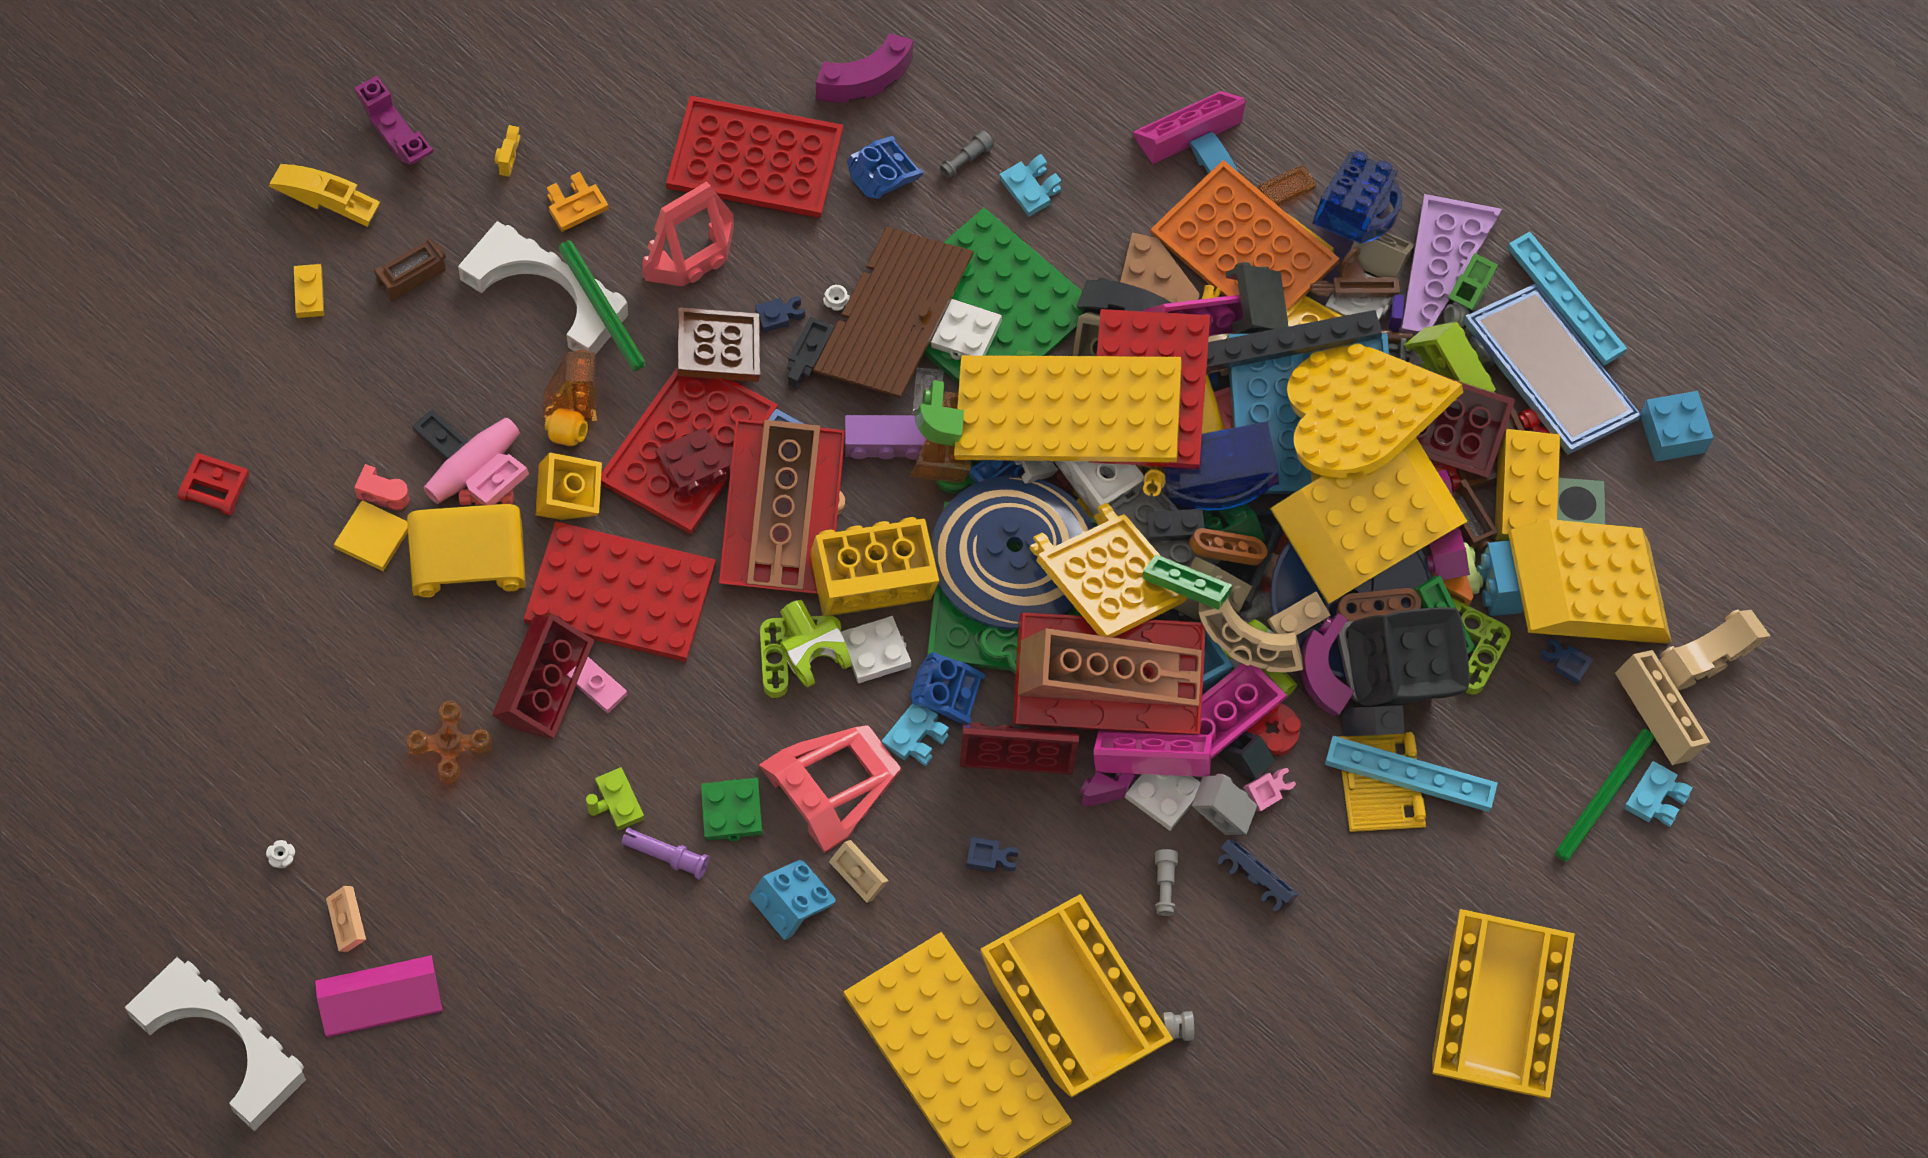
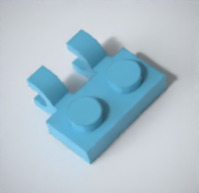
[1000,154,1062,217]
[882,704,949,766]
[1624,761,1693,827]

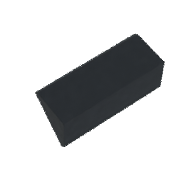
[1221,510,1284,619]

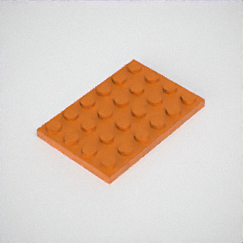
[1150,160,1340,311]

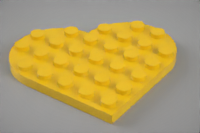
[1287,344,1463,478]

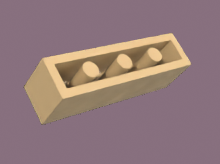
[1615,650,1710,765]

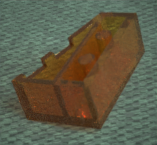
[542,350,599,421]
[909,392,971,483]

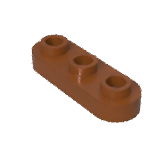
[1189,528,1268,565]
[1337,588,1421,621]

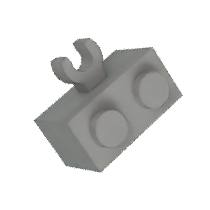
[1192,774,1257,835]

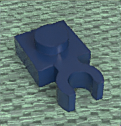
[755,297,805,333]
[1540,639,1594,685]
[966,837,1019,872]

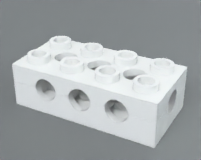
[1054,461,1144,515]

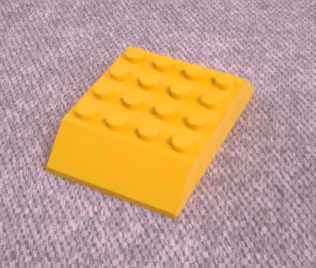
[1270,438,1467,604]
[1508,519,1671,644]
[980,894,1173,1098]
[1432,909,1575,1099]

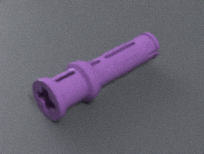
[621,828,709,880]

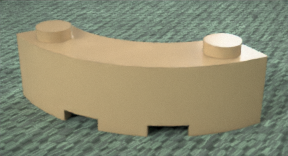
[1198,598,1303,672]
[1659,609,1770,691]

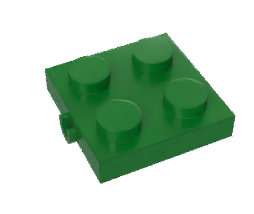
[701,778,763,842]

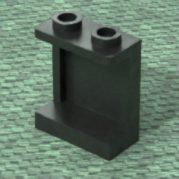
[1225,262,1289,334]

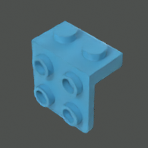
[749,860,835,940]

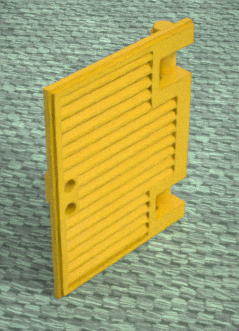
[1338,732,1426,832]

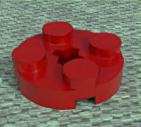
[1246,703,1301,756]

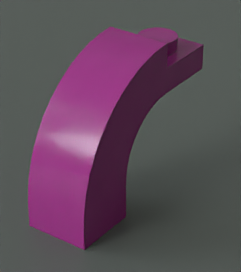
[1300,613,1354,717]

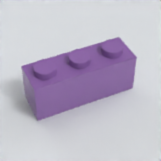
[845,415,928,460]

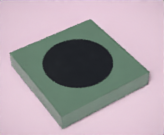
[1557,478,1605,525]

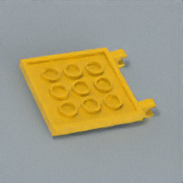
[1029,503,1188,638]

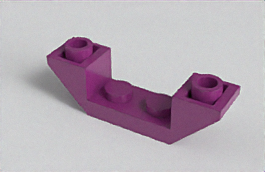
[354,76,433,165]
[1080,771,1139,807]

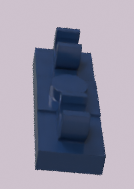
[1217,839,1299,911]

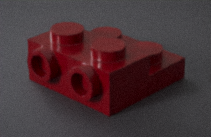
[656,427,730,498]

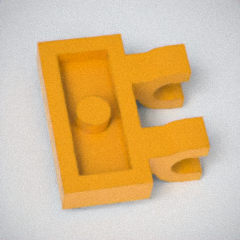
[547,172,609,232]

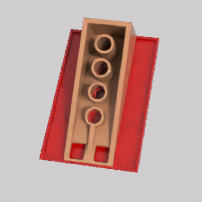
[719,418,845,594]
[1013,613,1205,735]

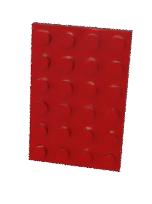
[666,96,843,218]
[1088,309,1210,469]
[601,368,778,535]
[524,521,716,662]

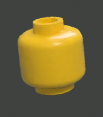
[545,408,588,447]

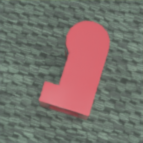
[354,464,410,510]

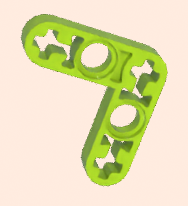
[1451,598,1510,694]
[760,615,841,698]

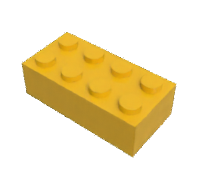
[1494,429,1560,542]

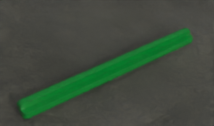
[559,240,645,371]
[1555,729,1655,862]

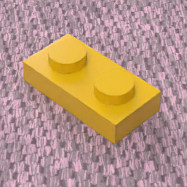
[294,264,324,318]

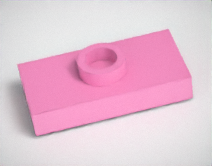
[567,657,628,714]

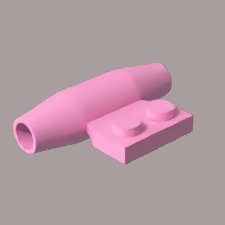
[424,418,529,506]

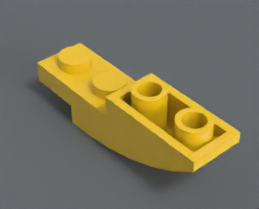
[269,164,380,227]

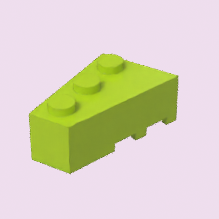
[1404,322,1496,392]

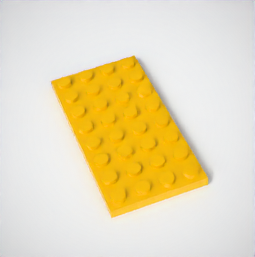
[954,355,1182,462]
[843,932,1072,1158]

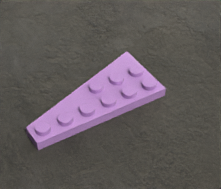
[1401,194,1502,336]

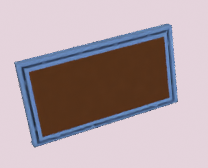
[1463,284,1642,455]

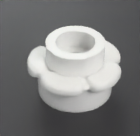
[823,285,850,311]
[266,840,295,868]

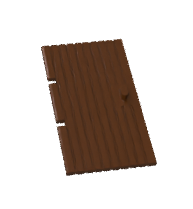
[813,226,974,399]

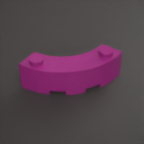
[816,33,914,103]
[1426,470,1470,580]

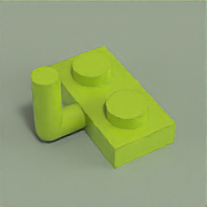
[586,767,645,831]

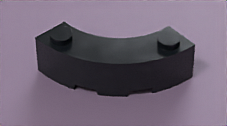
[1076,278,1172,314]

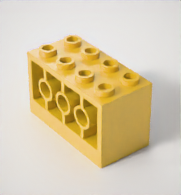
[809,517,939,616]

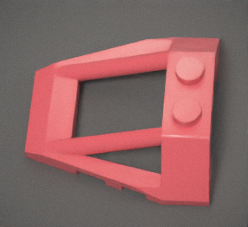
[642,182,734,286]
[759,725,901,854]

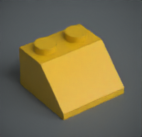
[535,453,602,520]

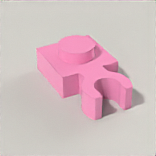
[1243,768,1296,812]

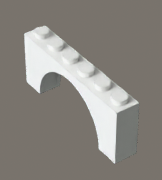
[458,221,628,361]
[125,957,306,1131]

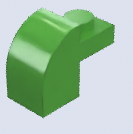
[1448,253,1498,311]
[915,380,964,446]

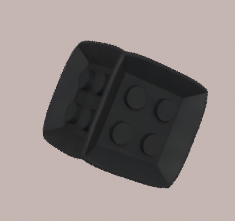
[1348,607,1469,706]

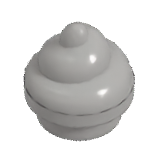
[1443,302,1471,328]

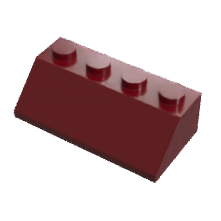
[492,613,594,739]

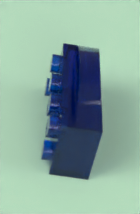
[1312,151,1403,244]
[1163,422,1279,510]

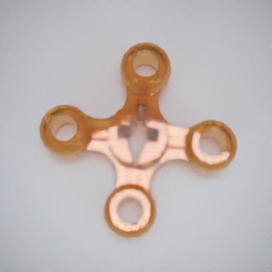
[406,701,493,784]

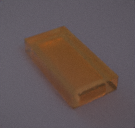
[1258,164,1316,206]

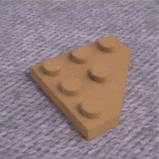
[1120,232,1199,303]

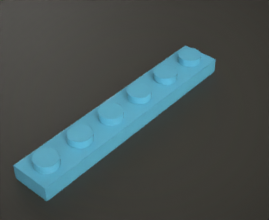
[1507,231,1627,366]
[1325,736,1498,812]

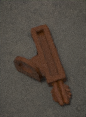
[1310,246,1400,298]

